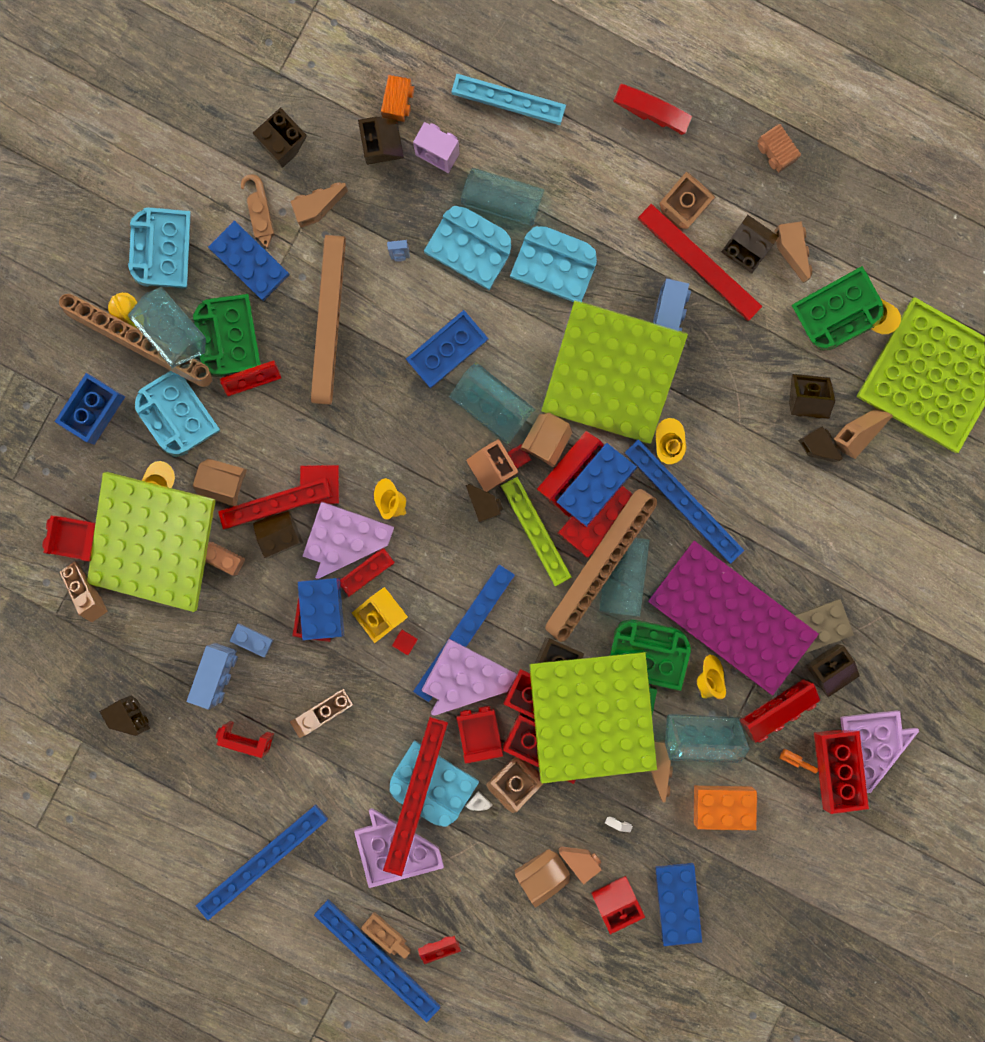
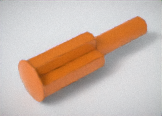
[779,748,818,773]

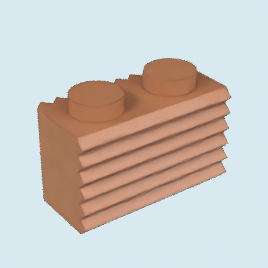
[757,124,801,173]
[205,542,245,576]

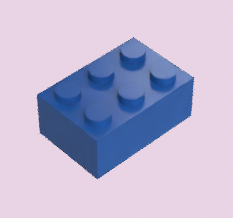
[54,373,126,445]
[298,578,345,640]

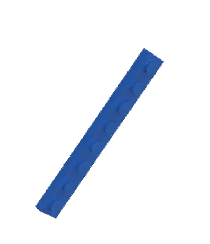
[624,439,745,564]
[413,565,515,702]
[196,804,328,921]
[314,899,440,1023]

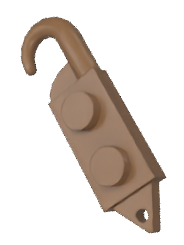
[241,174,275,249]

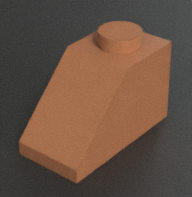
[558,847,602,885]

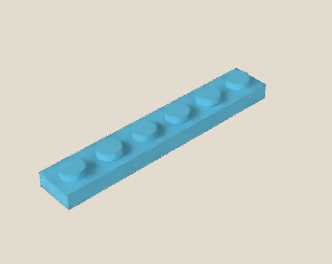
[451,74,566,125]

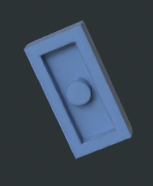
[387,240,410,261]
[230,624,273,658]

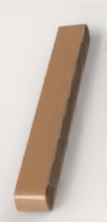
[311,235,346,405]
[59,294,212,387]
[545,489,657,642]

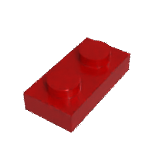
[418,936,461,964]

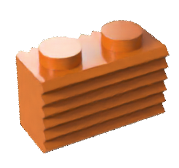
[381,75,414,122]

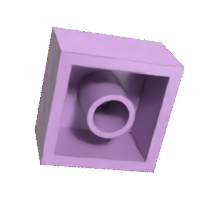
[413,122,459,173]

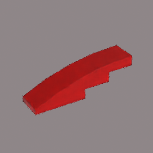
[613,84,692,135]

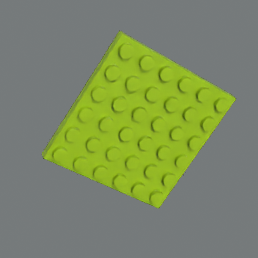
[856,297,985,453]
[541,300,688,444]
[87,472,216,612]
[529,652,657,783]

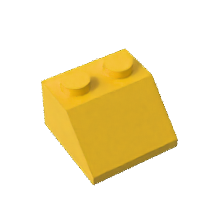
[352,587,408,643]

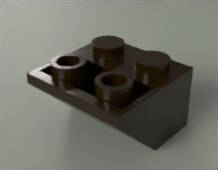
[253,107,307,168]
[358,116,404,165]
[721,214,779,273]
[806,644,860,697]
[99,695,150,736]

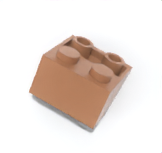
[466,439,518,492]

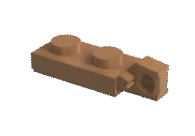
[361,912,411,959]

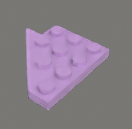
[303,502,394,579]
[422,639,517,716]
[840,710,919,793]
[354,808,444,888]

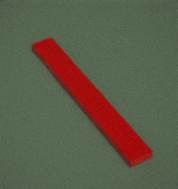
[638,204,763,321]
[383,717,448,877]

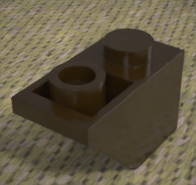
[798,426,843,462]

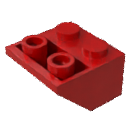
[591,876,645,934]

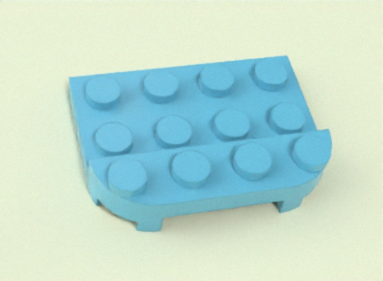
[424,206,511,290]
[128,208,191,288]
[510,226,597,302]
[135,371,220,457]
[390,740,479,827]

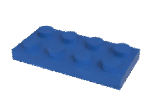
[208,220,290,301]
[406,310,489,389]
[557,443,637,527]
[655,863,702,946]

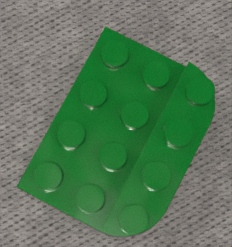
[792,266,884,350]
[193,294,261,377]
[609,619,691,691]

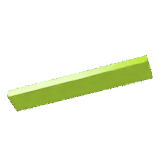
[501,477,572,586]

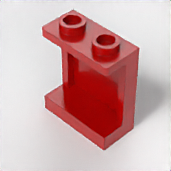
[42,515,96,561]
[456,706,503,764]
[215,721,275,758]

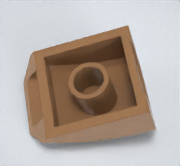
[659,172,716,229]
[520,413,572,467]
[193,459,247,506]
[486,757,543,813]
[515,849,570,908]

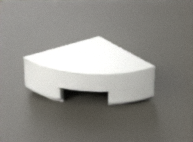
[465,791,493,811]
[605,817,632,832]

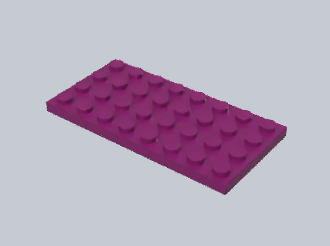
[647,541,819,696]

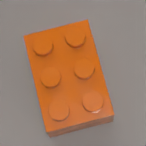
[694,785,757,830]

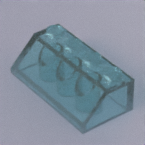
[461,167,545,226]
[128,287,206,368]
[449,362,535,444]
[599,538,650,617]
[665,714,750,763]

